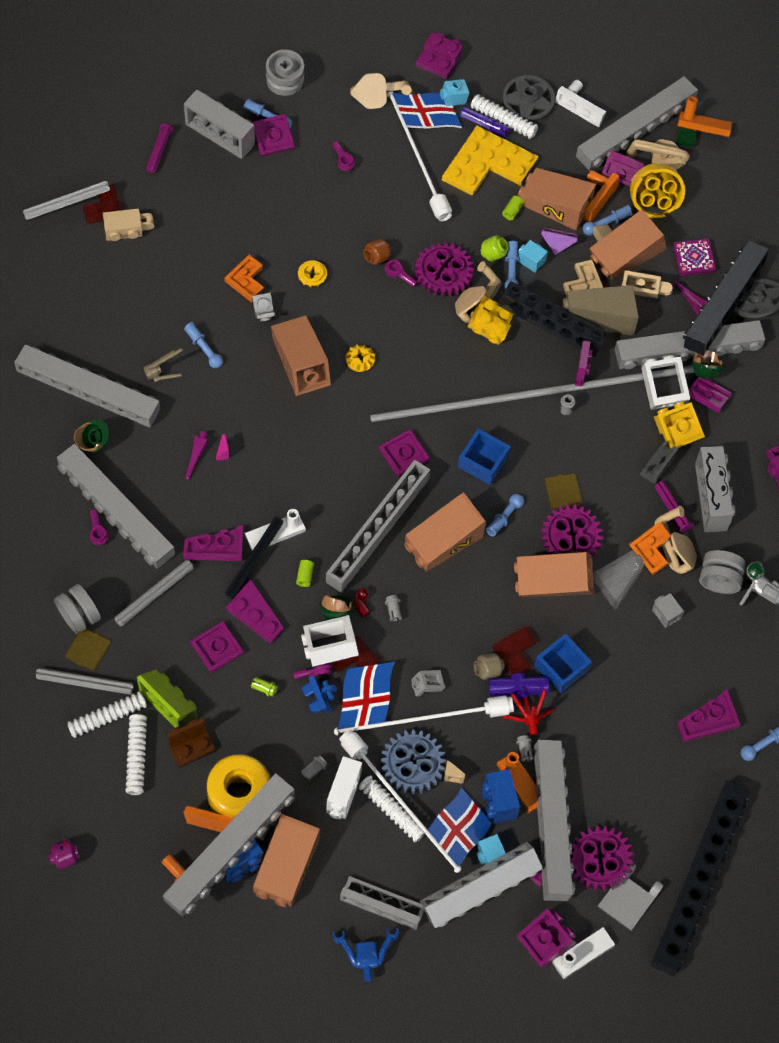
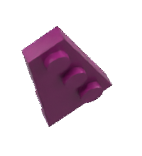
[183,525,244,561]
[226,580,284,644]
[677,690,740,743]

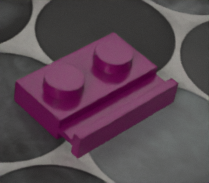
[601,150,645,186]
[575,341,593,387]
[689,377,732,413]

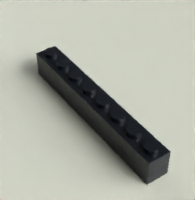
[683,241,769,356]

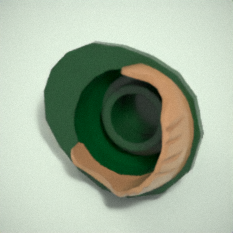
[692,350,724,380]
[74,419,110,453]
[320,594,354,620]

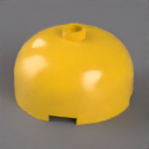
[630,163,685,218]

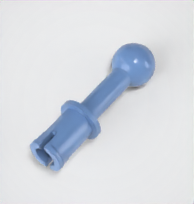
[243,98,292,128]
[583,205,633,236]
[505,241,520,289]
[184,322,223,368]
[486,494,524,537]
[740,727,779,761]

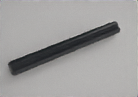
[225,516,284,599]

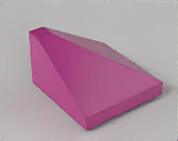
[216,434,229,461]

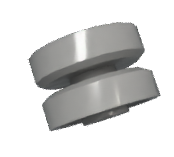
[266,49,305,96]
[699,550,746,594]
[54,584,101,634]

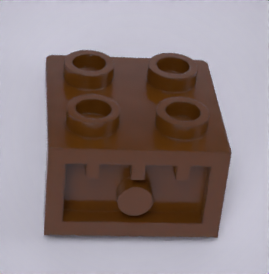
[167,718,216,768]

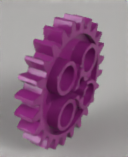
[415,242,474,297]
[540,504,603,558]
[570,826,634,892]

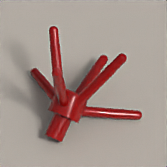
[502,689,555,735]

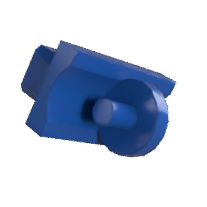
[302,675,337,714]

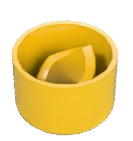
[207,754,271,818]

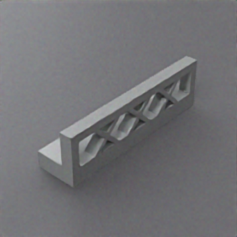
[340,876,424,930]

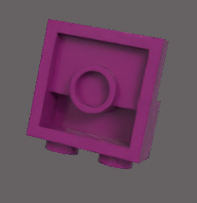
[416,32,463,79]
[516,908,577,968]

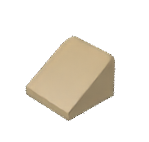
[593,225,612,241]
[444,761,465,784]

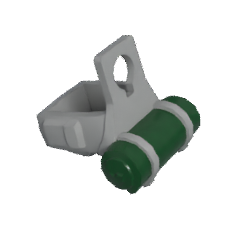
[739,561,779,607]

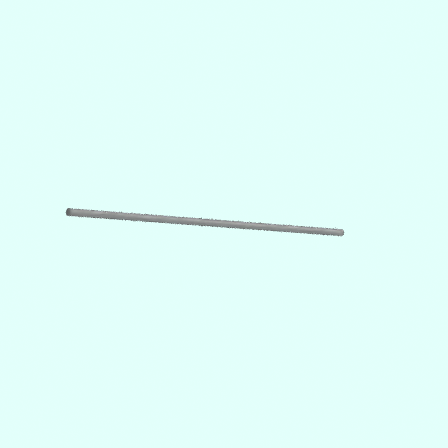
[370,365,694,422]

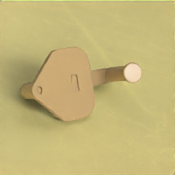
[350,73,412,109]
[626,139,690,170]
[455,261,501,323]
[655,506,697,574]

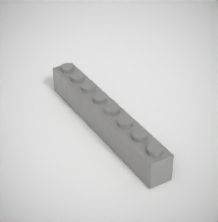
[576,76,698,171]
[615,320,765,369]
[14,345,160,428]
[57,444,175,569]
[326,460,430,593]
[533,740,575,901]
[163,773,295,917]

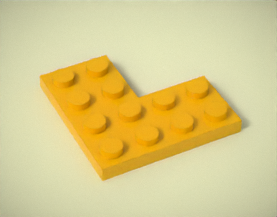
[442,126,539,196]

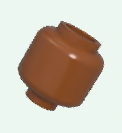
[363,239,391,265]

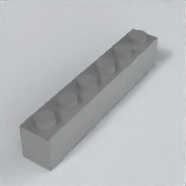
[420,842,543,928]

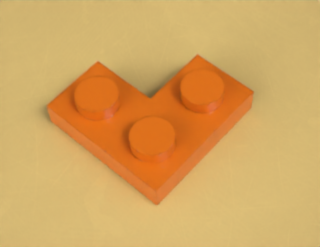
[224,255,264,302]
[629,522,671,575]

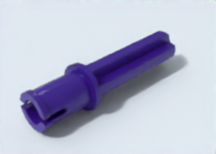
[460,107,510,137]

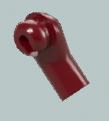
[353,588,371,618]

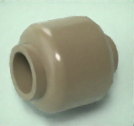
[474,653,504,680]

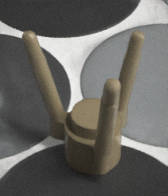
[143,348,183,382]

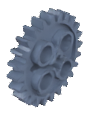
[381,729,446,794]

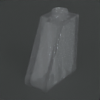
[593,550,644,610]

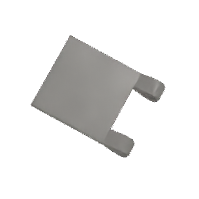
[598,864,663,931]

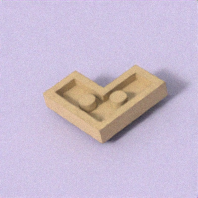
[563,260,603,294]

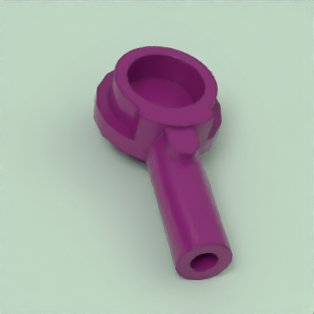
[332,141,355,171]
[385,260,417,287]
[90,510,109,545]
[293,663,332,679]

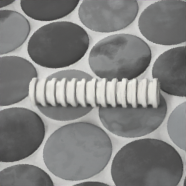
[471,94,538,139]
[67,691,147,738]
[125,714,147,795]
[359,775,425,842]

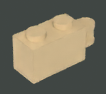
[103,208,154,241]
[622,270,672,299]

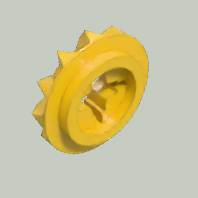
[298,260,327,288]
[346,344,375,372]

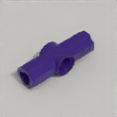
[489,673,549,699]

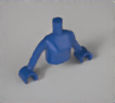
[333,927,399,982]

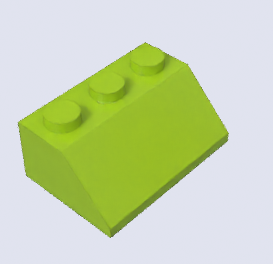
[137,669,197,728]

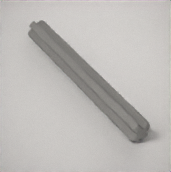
[23,181,110,220]
[114,560,193,626]
[36,668,134,695]

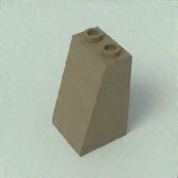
[561,285,639,336]

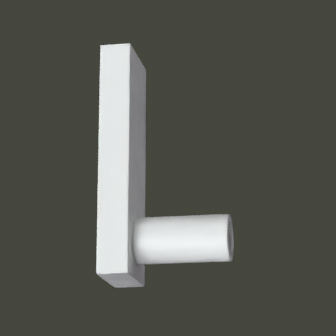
[555,80,606,127]
[245,509,306,551]
[552,928,615,979]

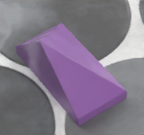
[541,227,578,255]

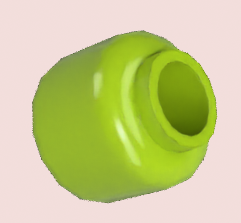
[481,235,508,262]

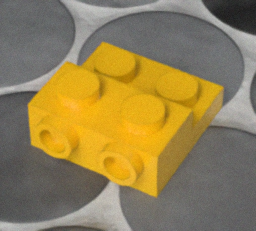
[467,295,514,345]
[654,401,705,449]

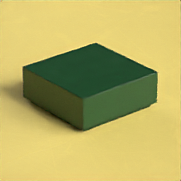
[676,127,697,148]

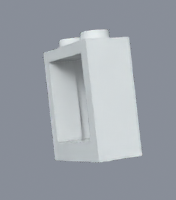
[641,355,690,410]
[301,615,359,666]
[327,756,362,819]

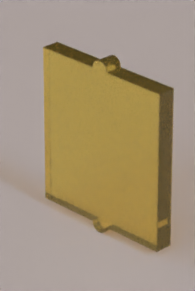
[545,474,582,509]
[65,629,111,671]

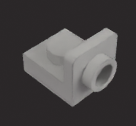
[252,292,275,321]
[412,670,445,696]

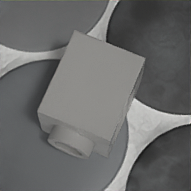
[652,593,684,628]

